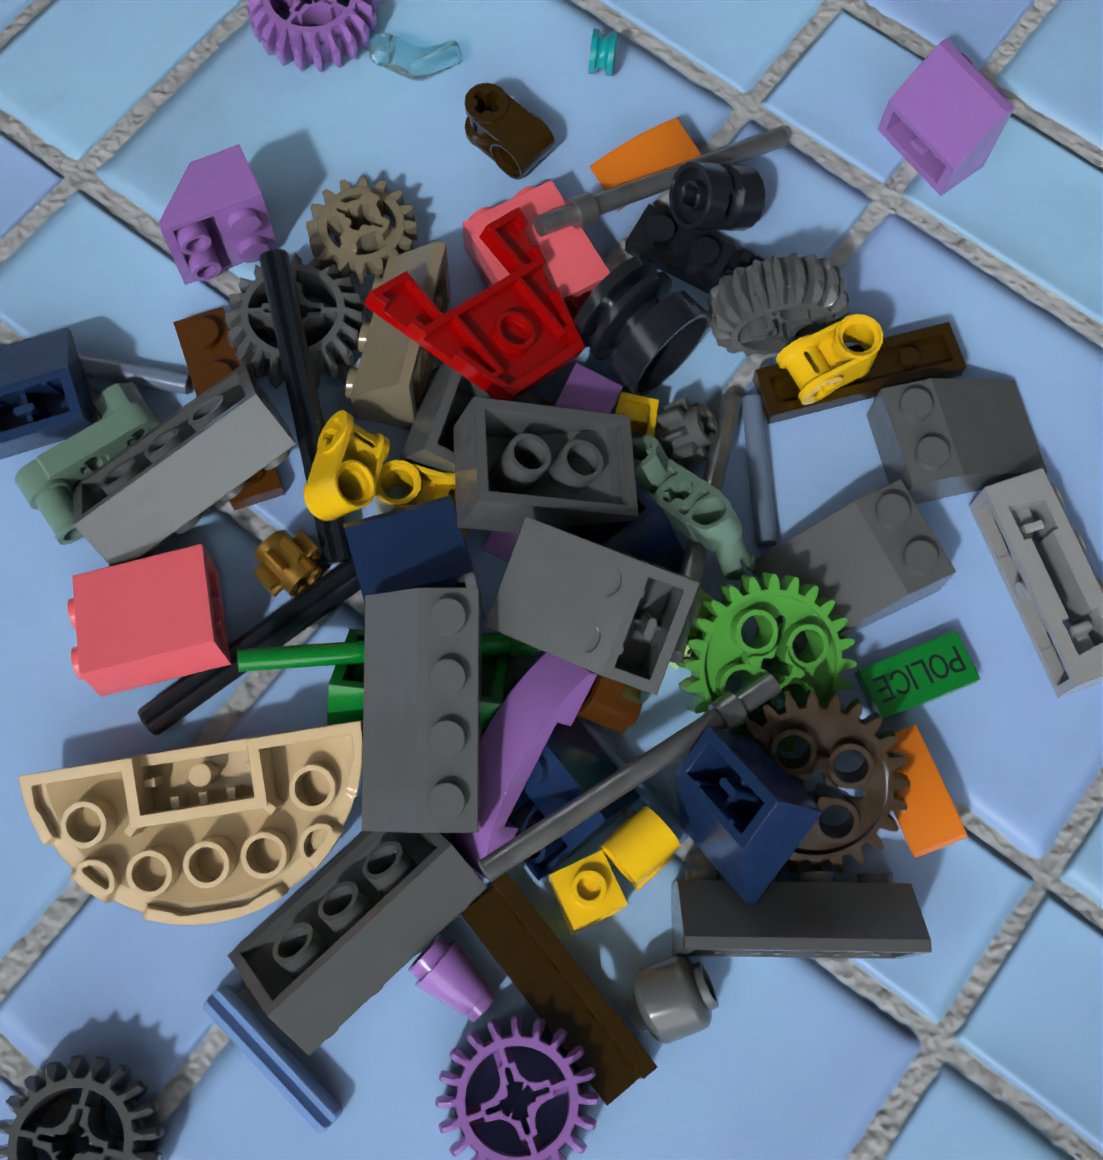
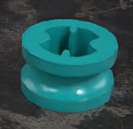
[588,28,618,77]

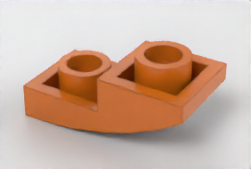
[589,117,702,211]
[886,724,968,859]

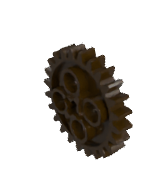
[732,687,910,873]

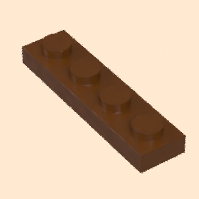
[173,307,285,511]

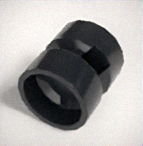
[669,162,765,231]

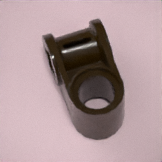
[464,83,555,180]

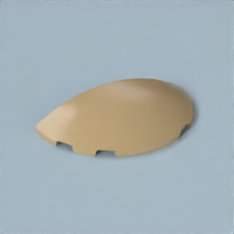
[18,720,363,925]

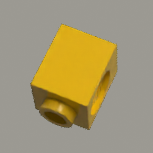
[548,850,628,935]

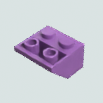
[877,39,1014,196]
[158,144,279,285]

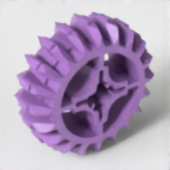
[247,0,378,73]
[435,1015,600,1160]

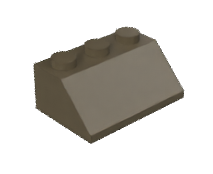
[345,241,451,430]

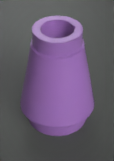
[408,934,497,1022]

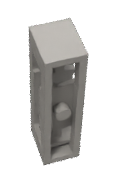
[969,468,1103,698]

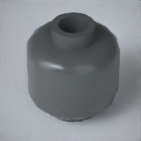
[626,954,719,1044]

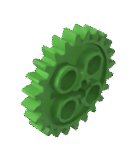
[676,572,857,752]

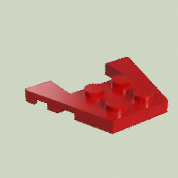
[364,207,585,401]

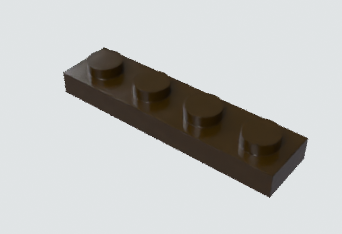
[752,322,967,424]

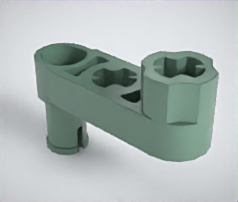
[15,382,161,545]
[632,435,756,580]

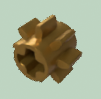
[253,530,322,597]

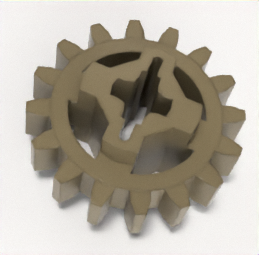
[306,177,418,285]

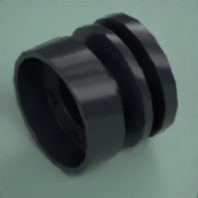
[574,254,711,396]

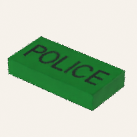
[854,630,980,722]

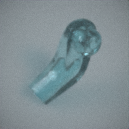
[368,32,463,81]

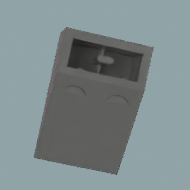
[485,516,700,695]

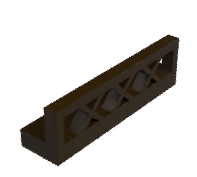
[461,872,657,1106]

